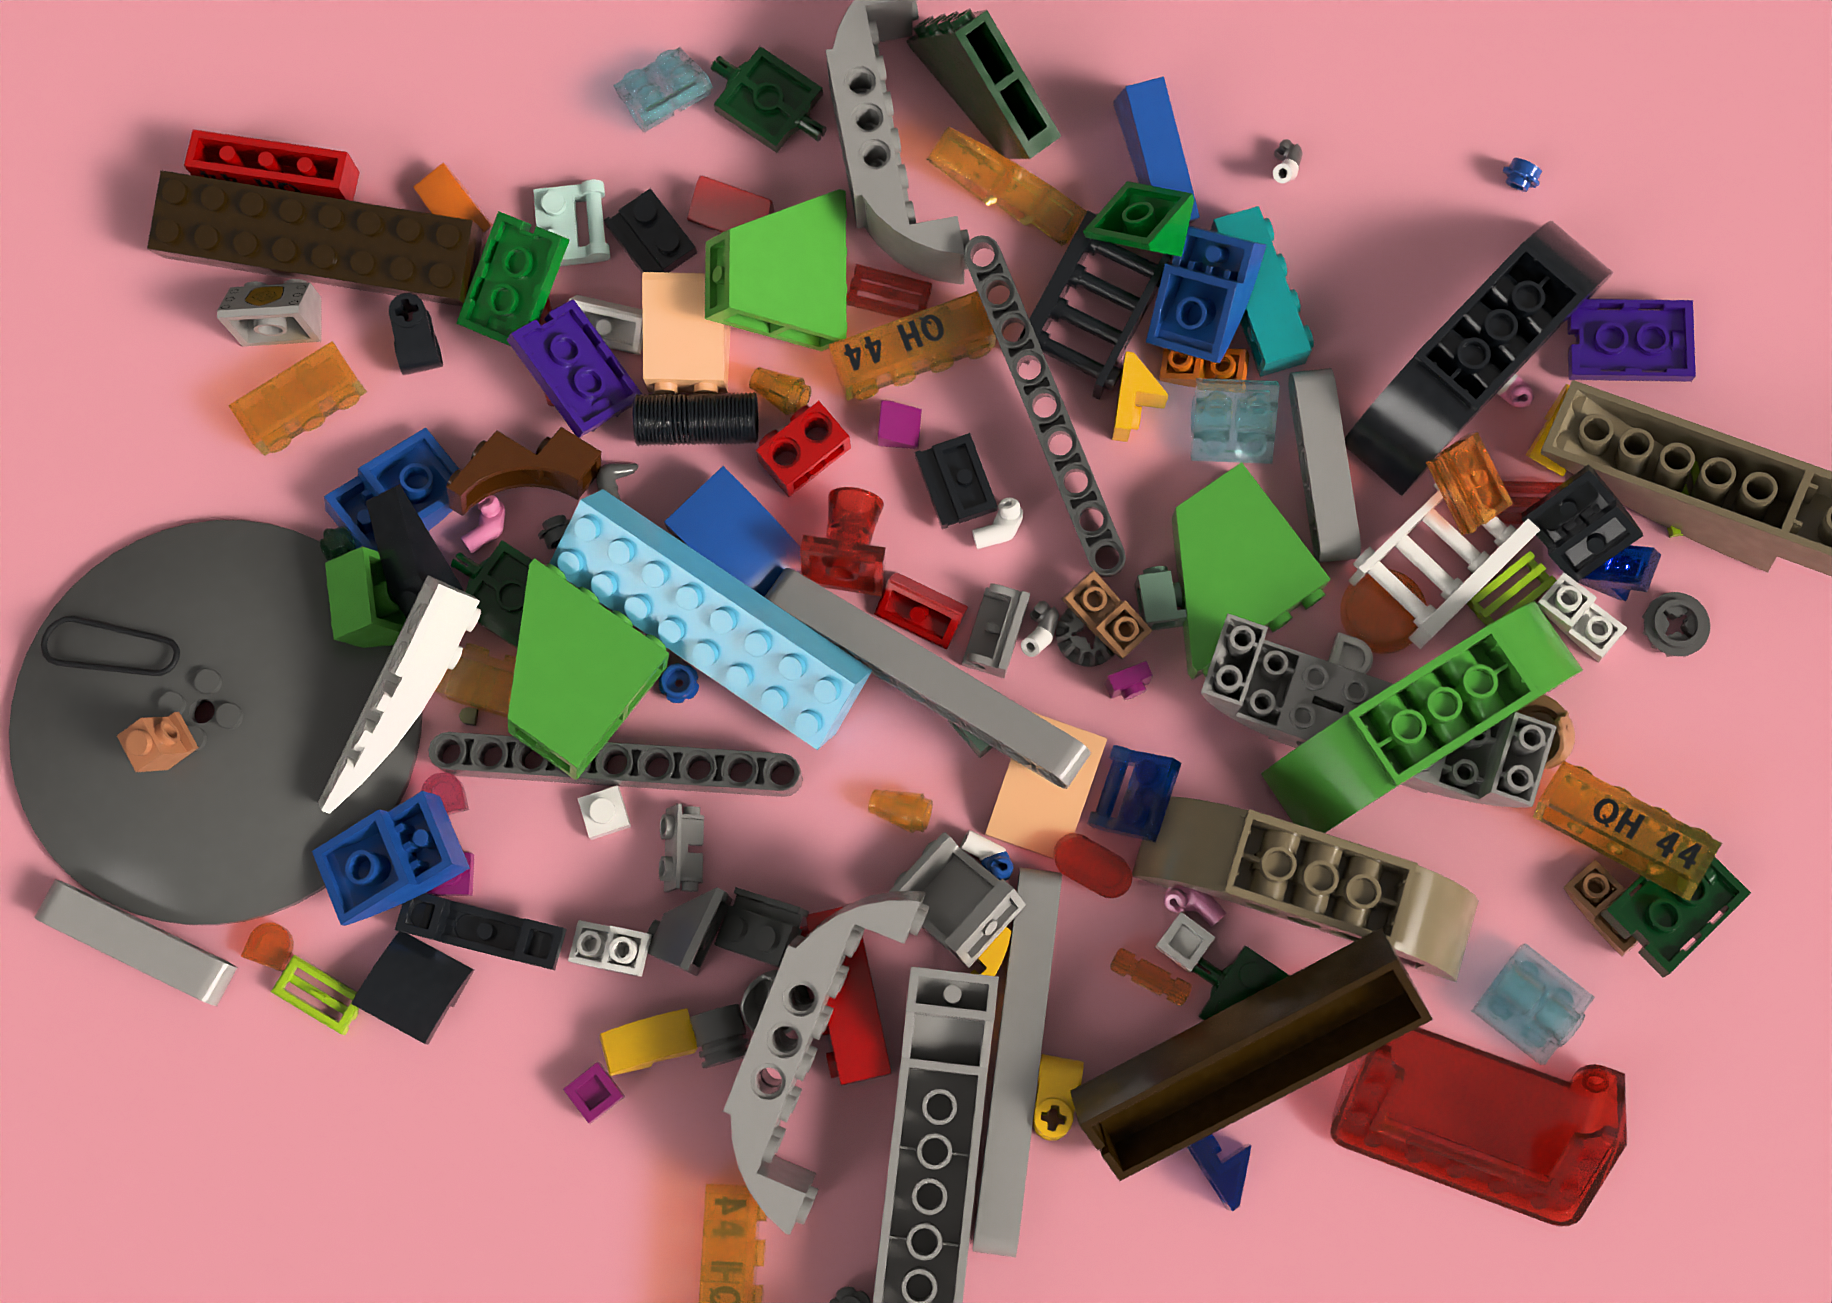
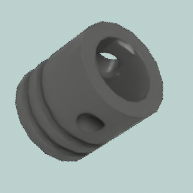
[690,1004,749,1068]

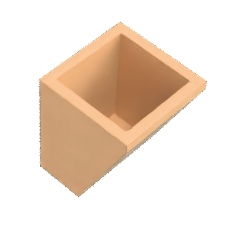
[642,272,731,395]

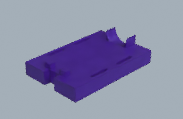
[507,299,643,438]
[1567,299,1696,382]

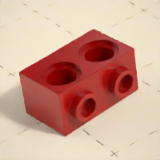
[756,400,851,497]

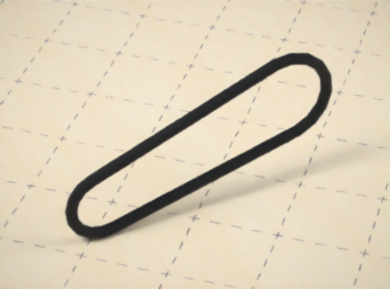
[40,616,180,676]

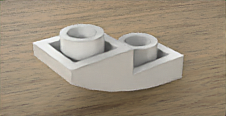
[1537,572,1627,662]
[568,920,652,977]

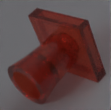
[800,487,886,597]

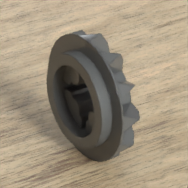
[1642,592,1710,657]
[1056,608,1115,667]

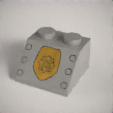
[217,279,321,347]

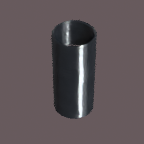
[633,392,759,446]

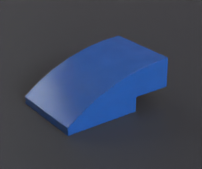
[1145,226,1266,363]
[324,428,459,551]
[664,466,812,597]
[312,791,470,926]

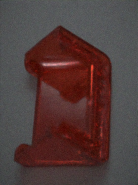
[1330,1027,1627,1227]

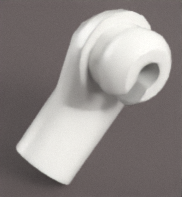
[972,497,1023,549]

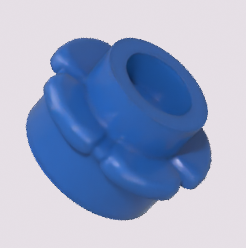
[1503,158,1542,192]
[659,663,699,703]

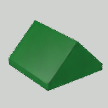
[1083,181,1194,257]

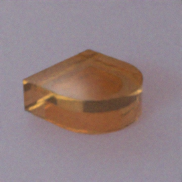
[241,923,294,972]

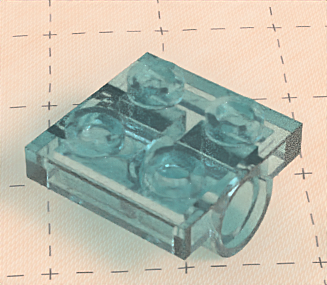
[613,47,713,133]
[1190,378,1280,464]
[1471,943,1595,1065]

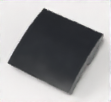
[1522,464,1643,582]
[351,931,474,1045]

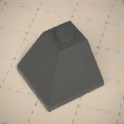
[647,887,733,976]

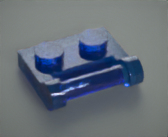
[1087,745,1182,842]

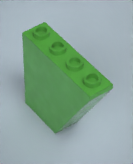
[705,189,848,351]
[1171,462,1331,680]
[508,558,669,780]

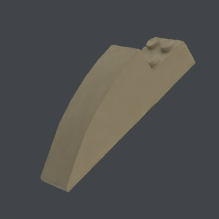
[1541,380,1832,577]

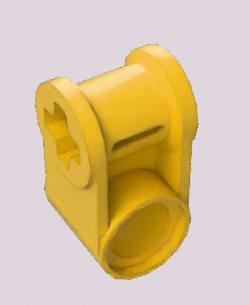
[1033,1054,1084,1141]

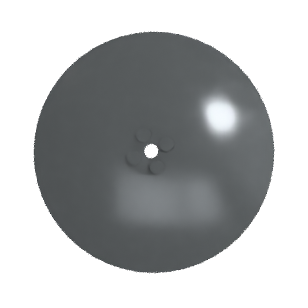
[9,520,422,925]

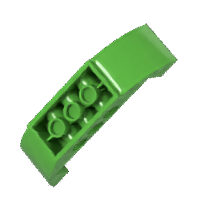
[1261,601,1583,833]

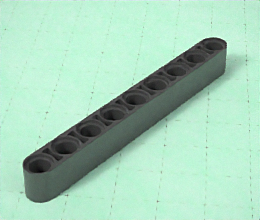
[964,235,1126,577]
[428,732,803,797]

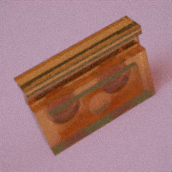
[1426,432,1513,535]

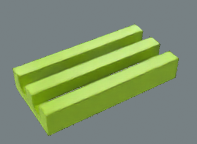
[1467,550,1557,626]
[271,955,360,1035]

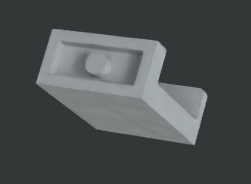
[889,832,1026,968]

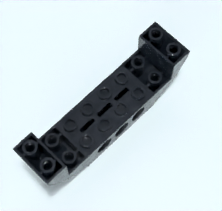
[1345,221,1613,496]

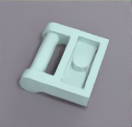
[533,180,610,266]

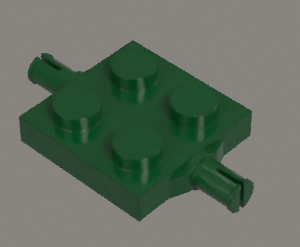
[711,46,827,153]
[451,540,532,649]
[1191,945,1290,1020]

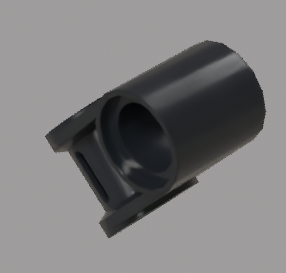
[389,293,443,375]

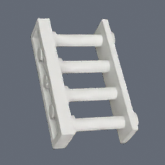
[1348,462,1540,649]

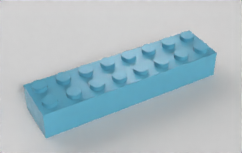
[550,489,873,750]

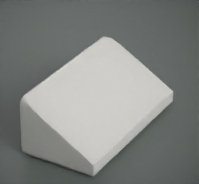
[569,295,643,355]

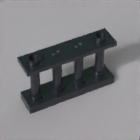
[1018,211,1173,400]

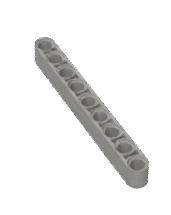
[764,567,1091,789]
[972,867,1062,1258]

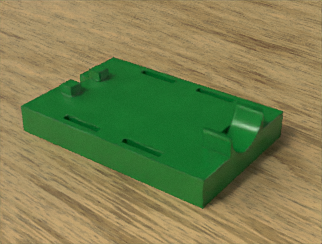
[456,211,570,347]

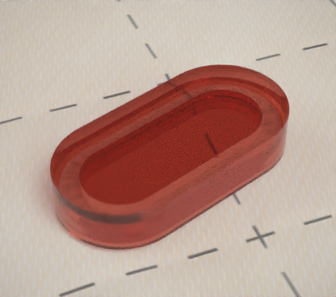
[1053,833,1132,898]

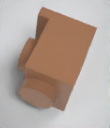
[117,712,198,772]

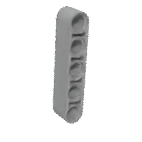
[1288,368,1361,563]
[34,879,238,1006]

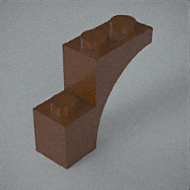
[446,427,601,516]

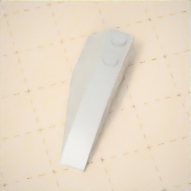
[318,575,481,814]

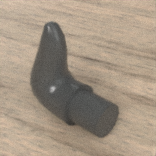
[596,463,638,501]

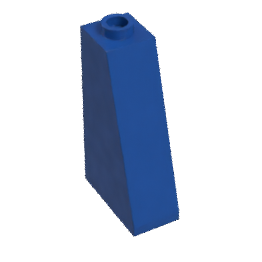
[1113,76,1200,226]

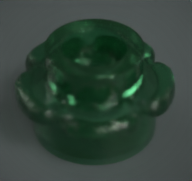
[320,526,356,561]

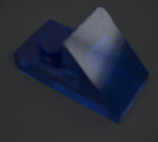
[1577,545,1661,601]
[1187,1134,1251,1211]

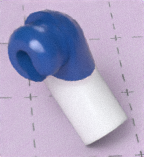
[960,830,1014,881]

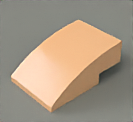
[985,712,1108,863]

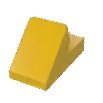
[1112,351,1168,442]

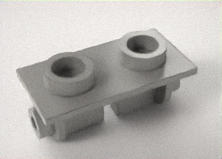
[659,804,704,892]

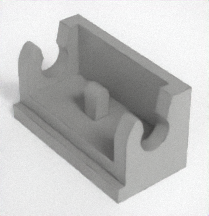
[962,583,1030,679]

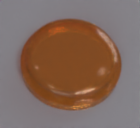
[1340,569,1427,654]

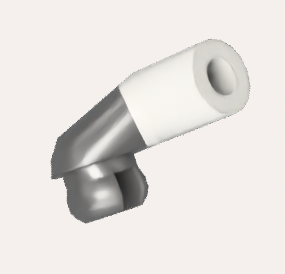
[1273,139,1303,183]
[1021,601,1059,657]

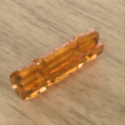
[1110,948,1192,1006]

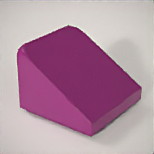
[878,400,922,449]

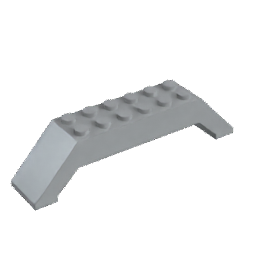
[873,967,999,1303]

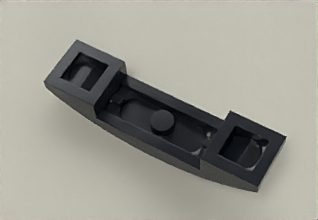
[395,893,567,971]

